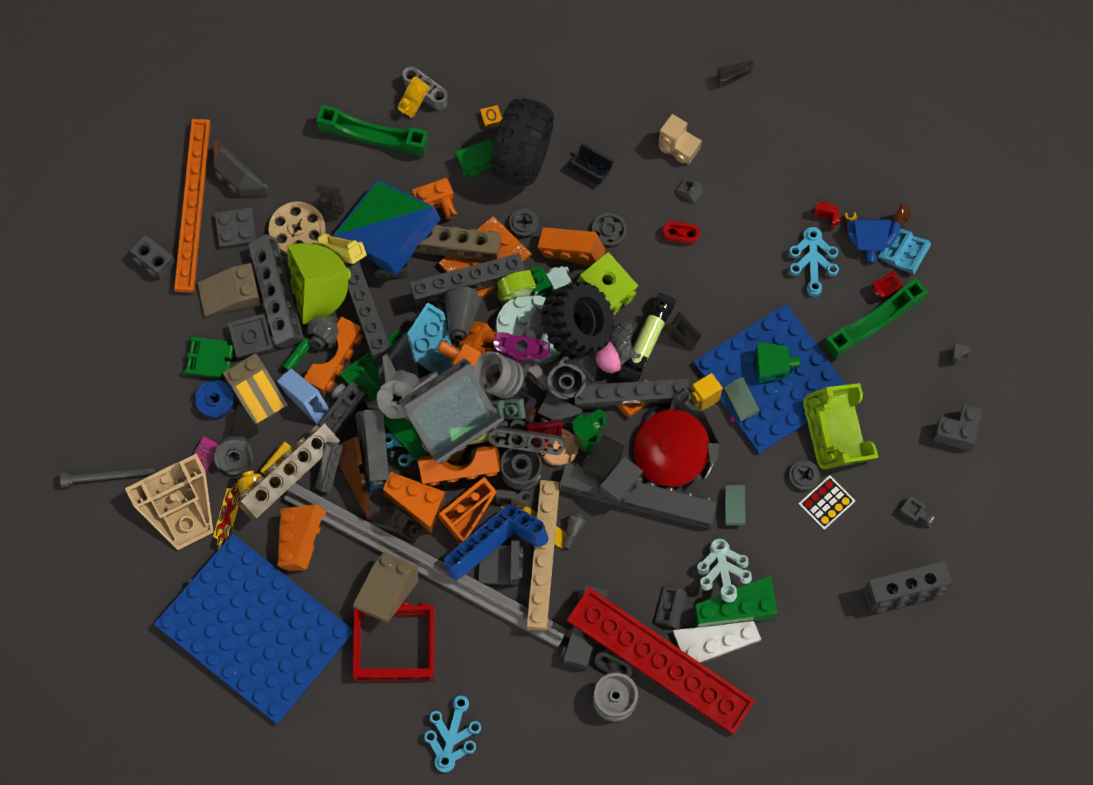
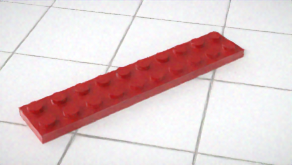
[566,587,755,735]

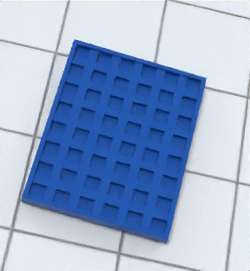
[154,534,354,725]

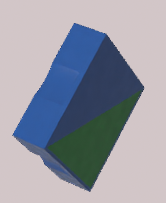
[333,180,440,275]

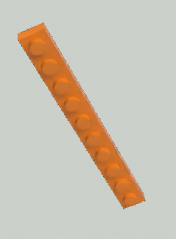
[174,119,211,293]

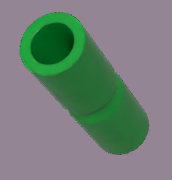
[282,337,312,372]

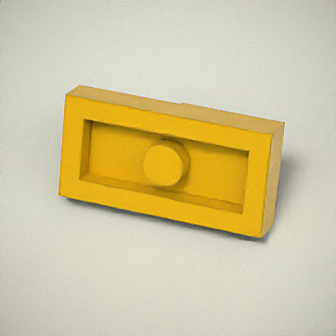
[397,76,430,118]

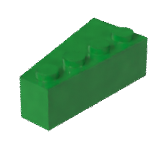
[694,576,778,627]

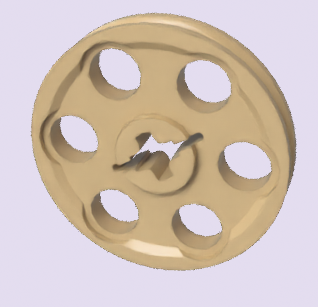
[269,202,326,255]

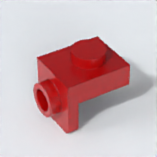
[813,202,841,230]
[872,271,904,299]

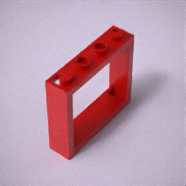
[353,603,435,681]

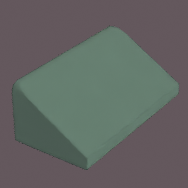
[724,377,759,421]

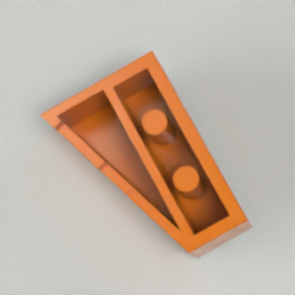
[538,227,606,266]
[383,472,446,533]
[438,477,497,544]
[278,505,326,572]

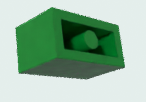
[456,139,493,178]

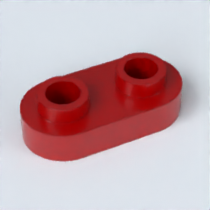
[662,221,700,244]

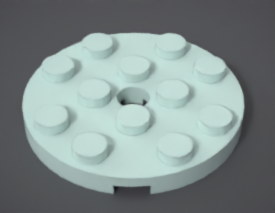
[495,295,561,365]

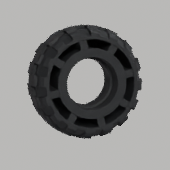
[490,98,554,186]

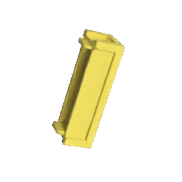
[313,234,367,264]

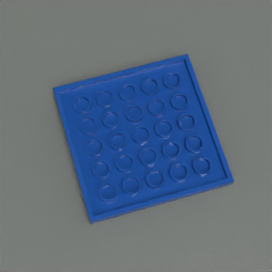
[693,304,846,455]

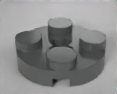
[214,436,254,475]

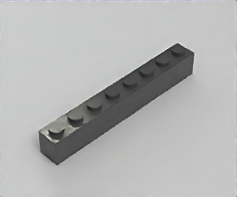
[559,463,717,530]

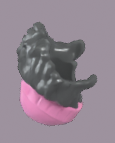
[595,322,641,374]

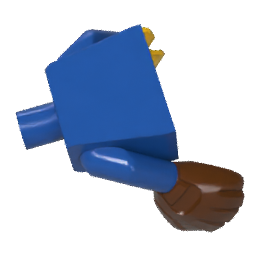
[845,203,911,261]

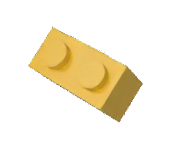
[690,373,723,411]

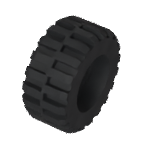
[541,281,615,358]

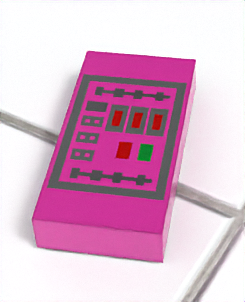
[193,437,217,473]

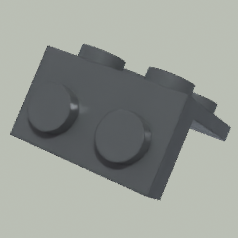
[479,541,523,585]

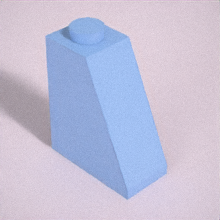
[277,369,330,425]

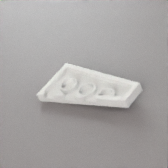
[672,621,761,663]

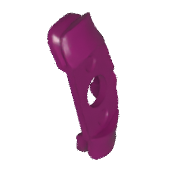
[494,332,550,362]

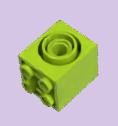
[577,252,638,315]

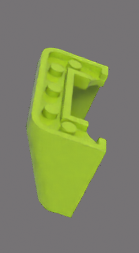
[803,383,879,469]

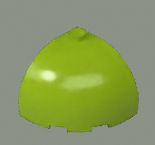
[287,243,351,324]

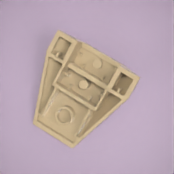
[125,453,214,550]

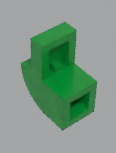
[573,409,606,453]

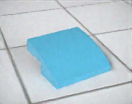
[878,229,931,274]

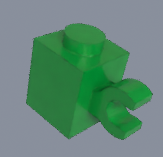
[529,266,552,296]

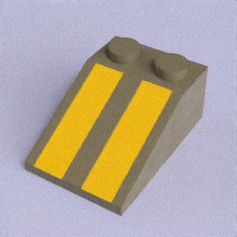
[223,353,288,426]

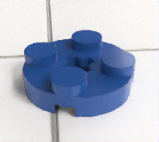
[195,380,235,420]

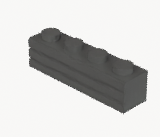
[314,441,343,492]

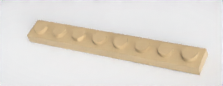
[527,480,560,631]

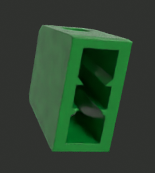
[755,342,800,383]

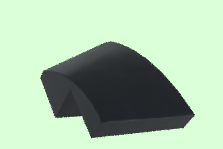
[376,332,421,385]

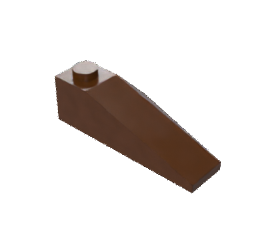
[338,437,372,522]

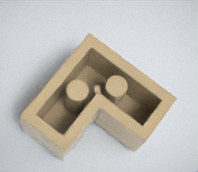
[658,114,702,165]

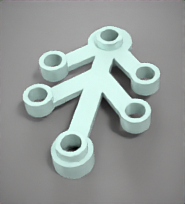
[697,539,752,602]

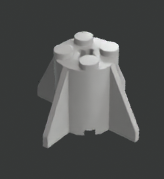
[367,354,438,424]

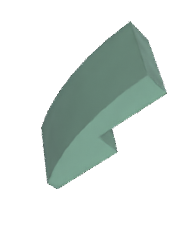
[483,399,526,420]
[725,485,746,525]

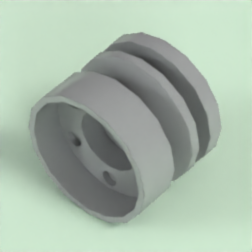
[473,351,524,399]

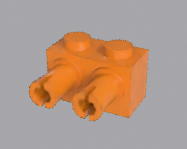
[412,178,457,219]
[457,321,499,356]
[435,340,481,367]

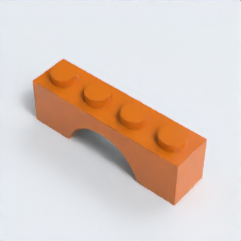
[304,317,363,396]
[418,445,501,486]

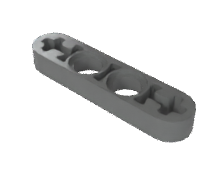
[489,427,565,455]

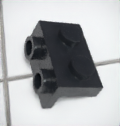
[568,143,614,185]

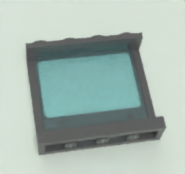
[399,358,503,463]

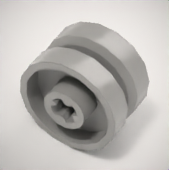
[593,673,638,722]

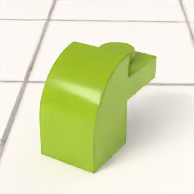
[497,270,536,306]

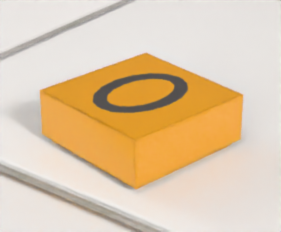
[480,105,502,128]

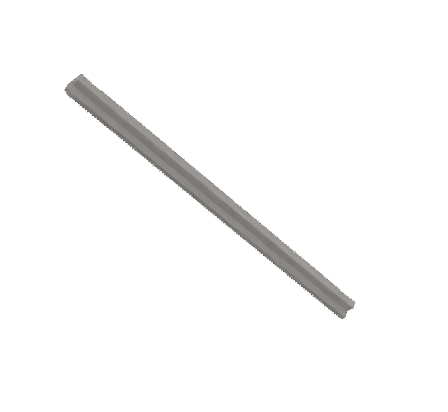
[284,483,568,648]

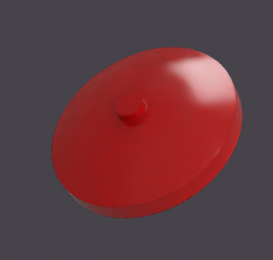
[634,410,710,487]

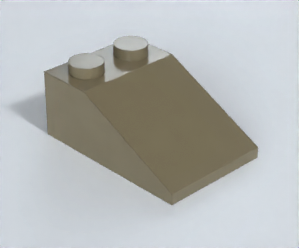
[197,263,261,318]
[353,552,418,623]

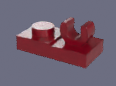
[525,419,563,445]

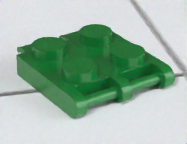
[183,337,234,379]

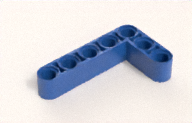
[444,505,549,579]

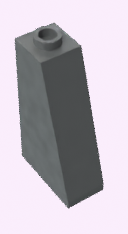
[355,409,389,485]

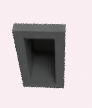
[537,393,583,424]

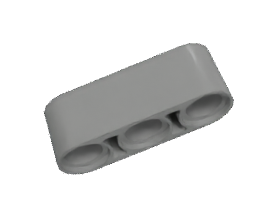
[403,66,448,110]

